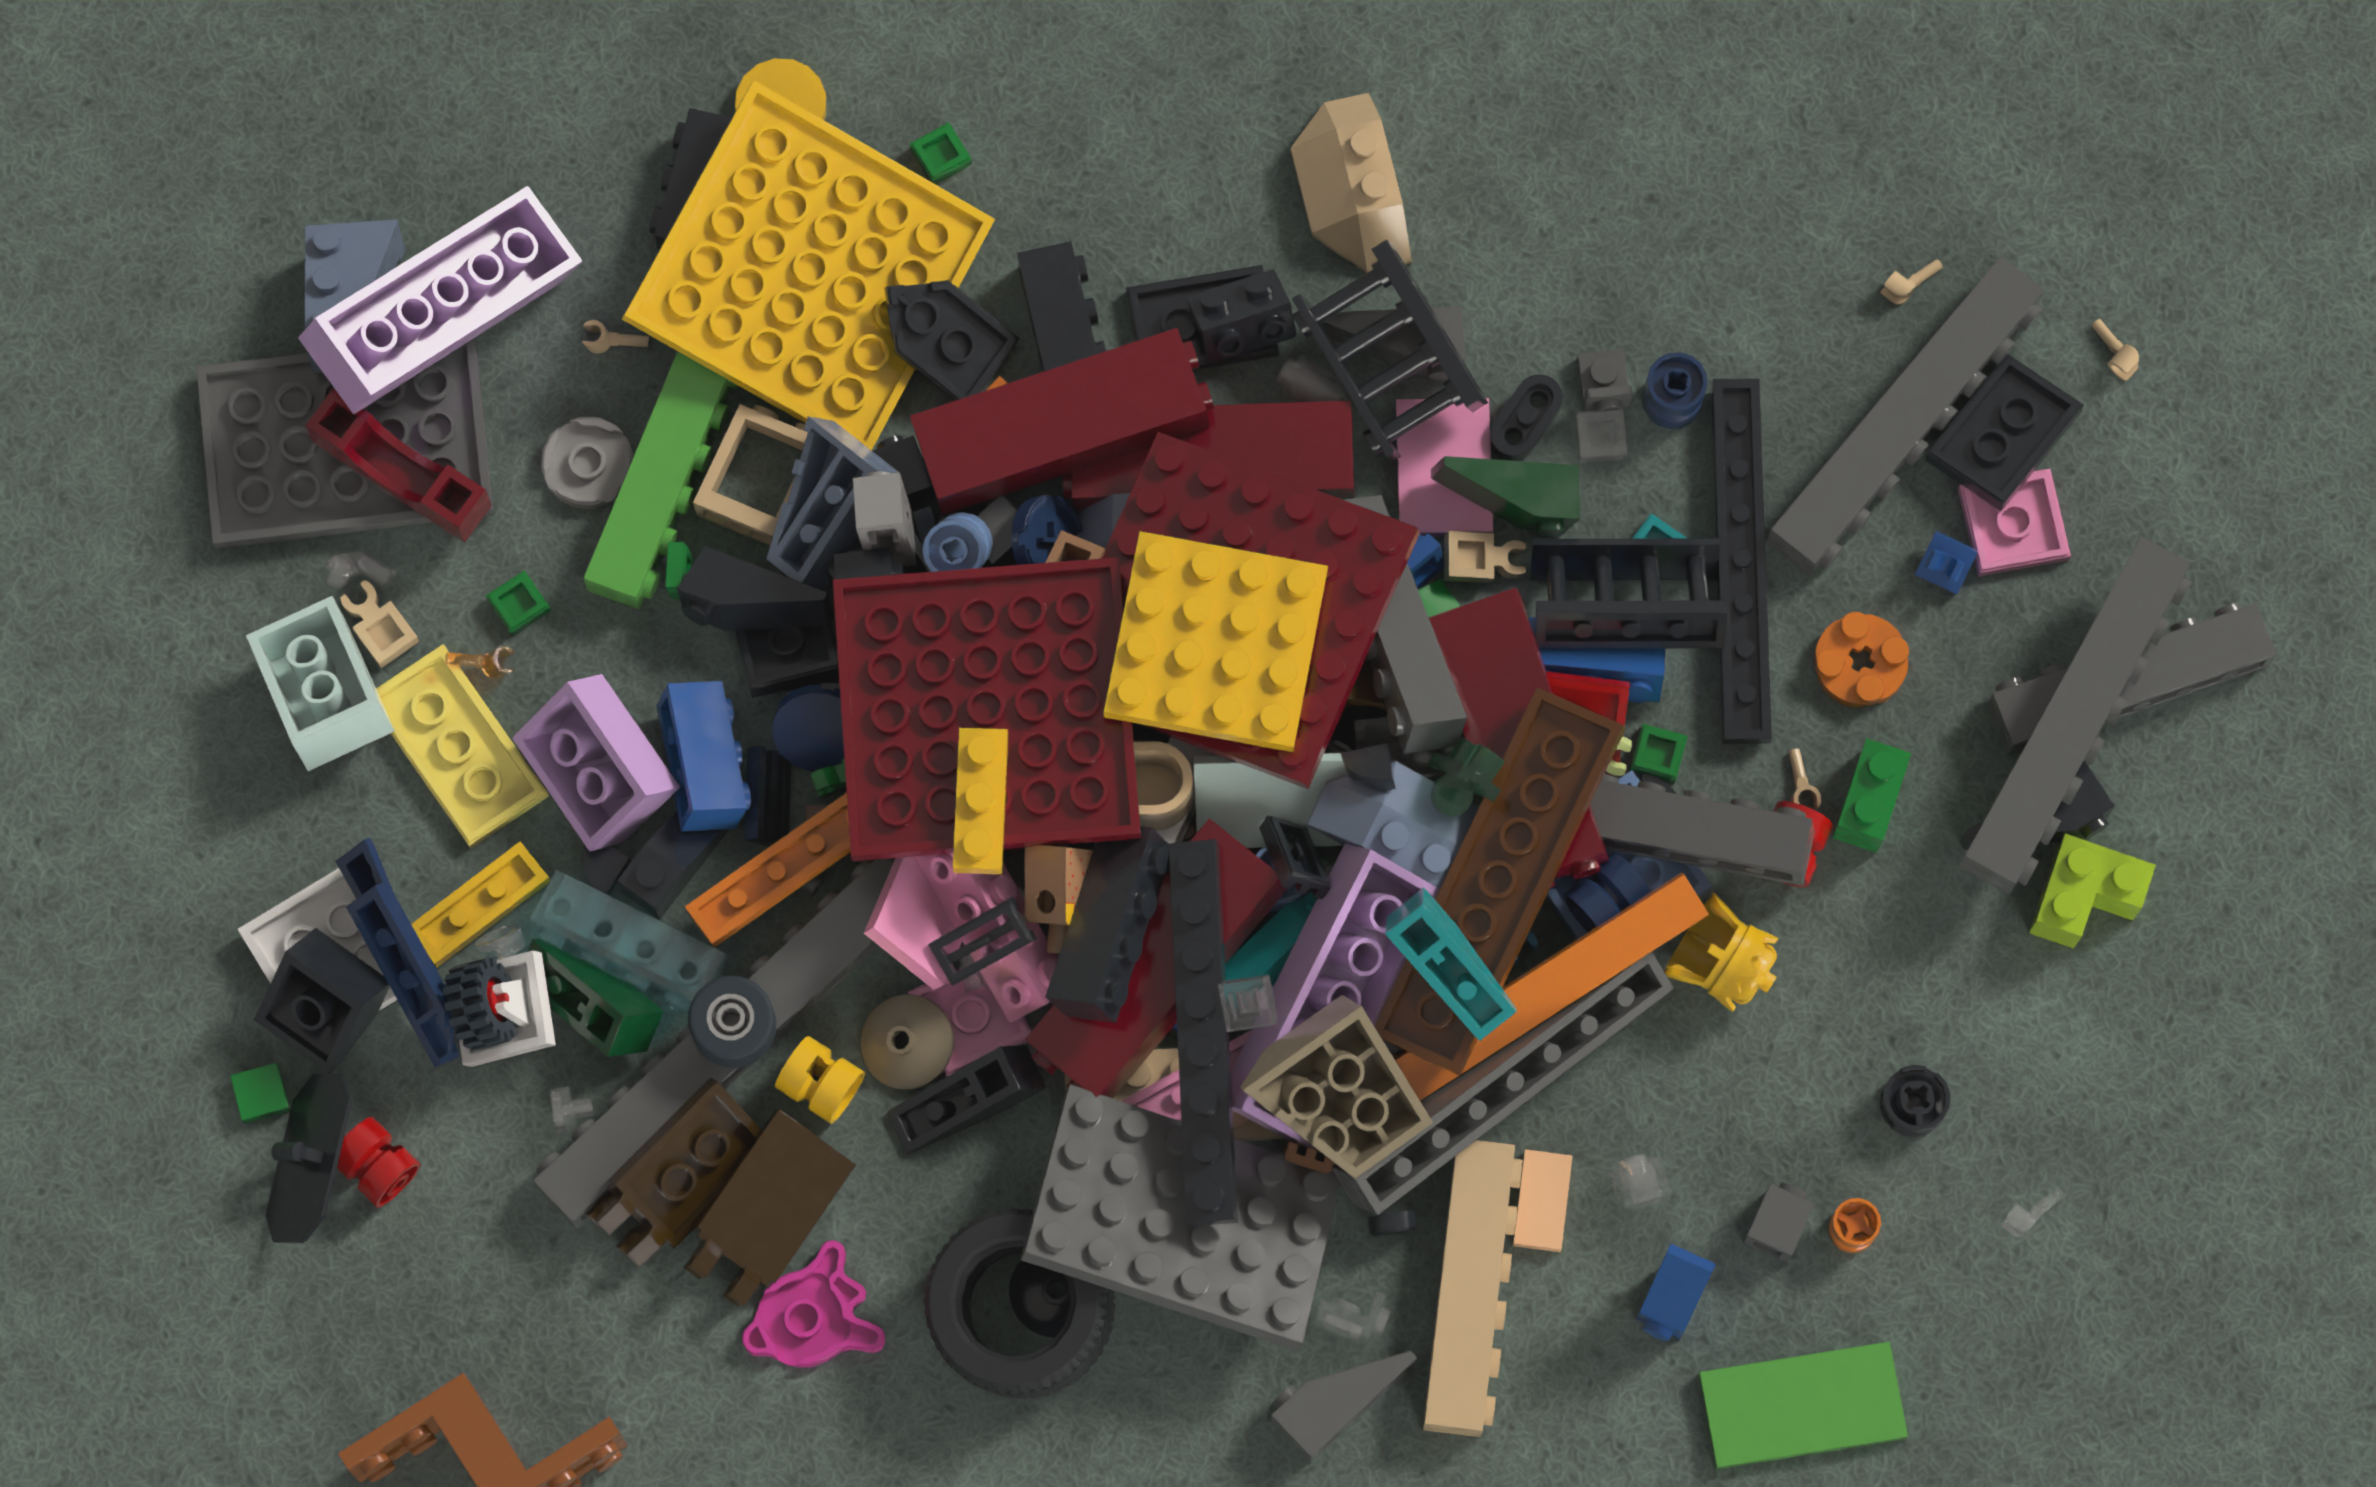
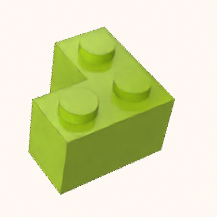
[2029,834,2156,949]

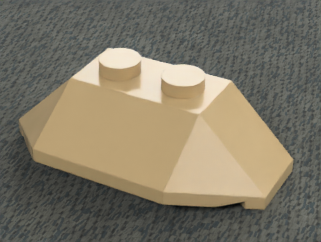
[1290,93,1412,273]

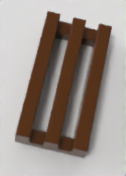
[1281,1140,1334,1174]

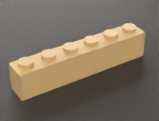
[1423,1140,1523,1437]

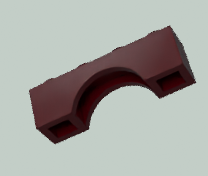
[305,389,492,543]

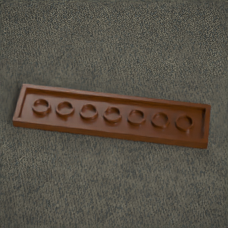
[1374,687,1626,1076]

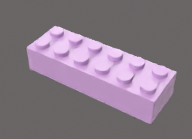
[298,186,582,414]
[1231,844,1440,1151]

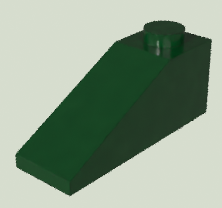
[1431,456,1580,537]
[527,939,664,1057]

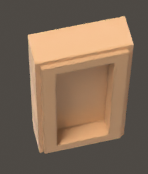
[1513,1149,1573,1252]

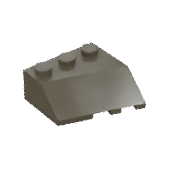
[1240,995,1433,1179]

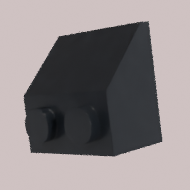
[254,928,390,1073]

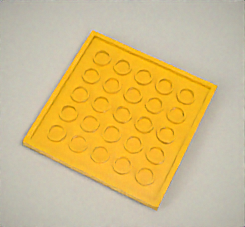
[622,80,995,451]

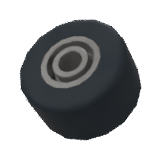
[688,976,776,1068]

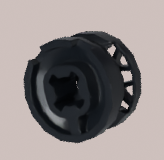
[1880,1065,1951,1137]

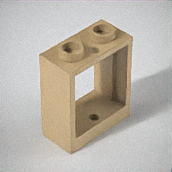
[693,404,808,546]

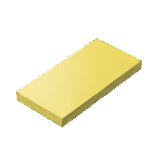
[376,644,549,849]

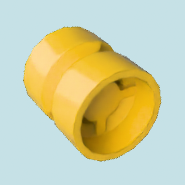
[775,1036,865,1124]

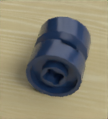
[1642,352,1708,429]
[1563,852,1652,932]

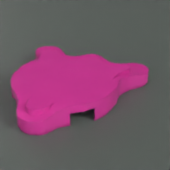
[742,1240,885,1368]

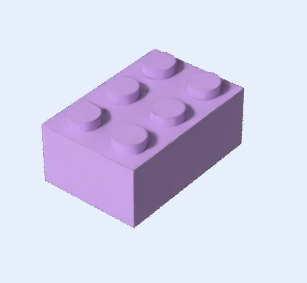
[512,674,680,851]

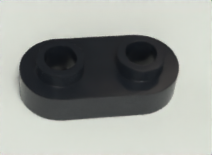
[1490,374,1563,461]

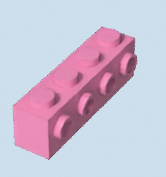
[914,853,1058,1023]

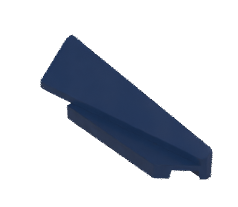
[335,838,460,1067]

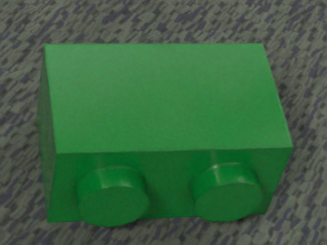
[1832,738,1911,853]

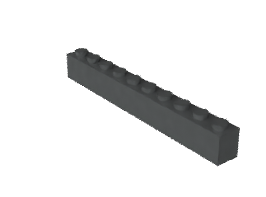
[533,858,893,1229]

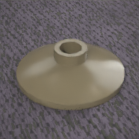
[861,994,954,1090]

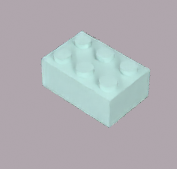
[246,596,394,771]

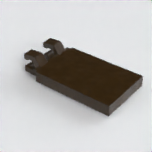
[586,1077,761,1267]
[683,1109,856,1307]

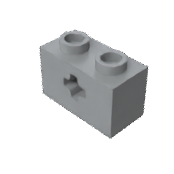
[853,471,917,567]

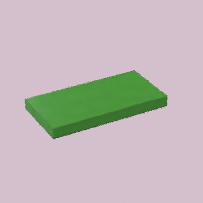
[1698,1341,1908,1469]

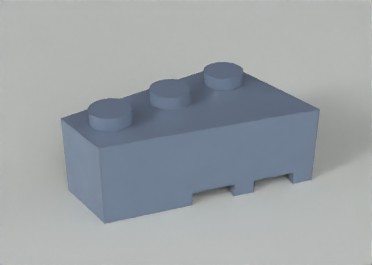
[305,219,405,373]
[766,416,901,589]

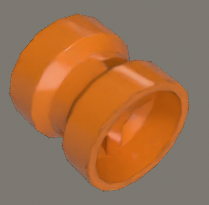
[1828,1198,1881,1253]

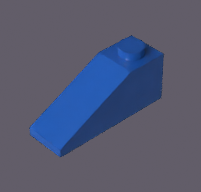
[1636,1244,1716,1341]

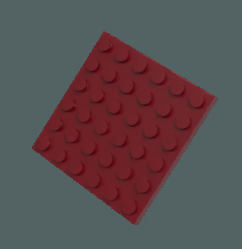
[1102,432,1420,789]
[833,557,1141,861]

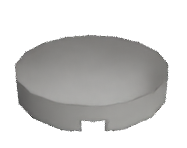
[541,417,634,509]

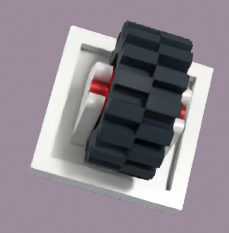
[443,950,556,1067]

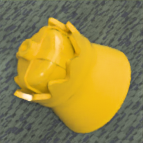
[1664,891,1778,1012]

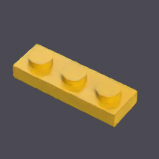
[953,728,1008,874]
[411,841,551,968]

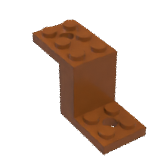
[338,1372,628,1487]

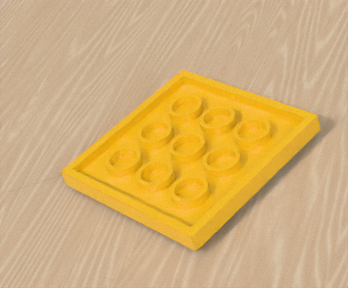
[1104,531,1328,752]

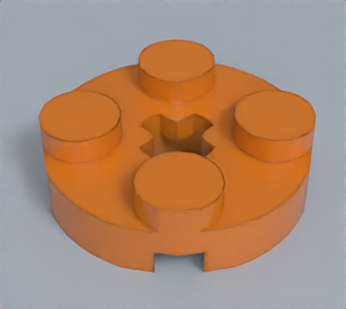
[1814,612,1909,707]

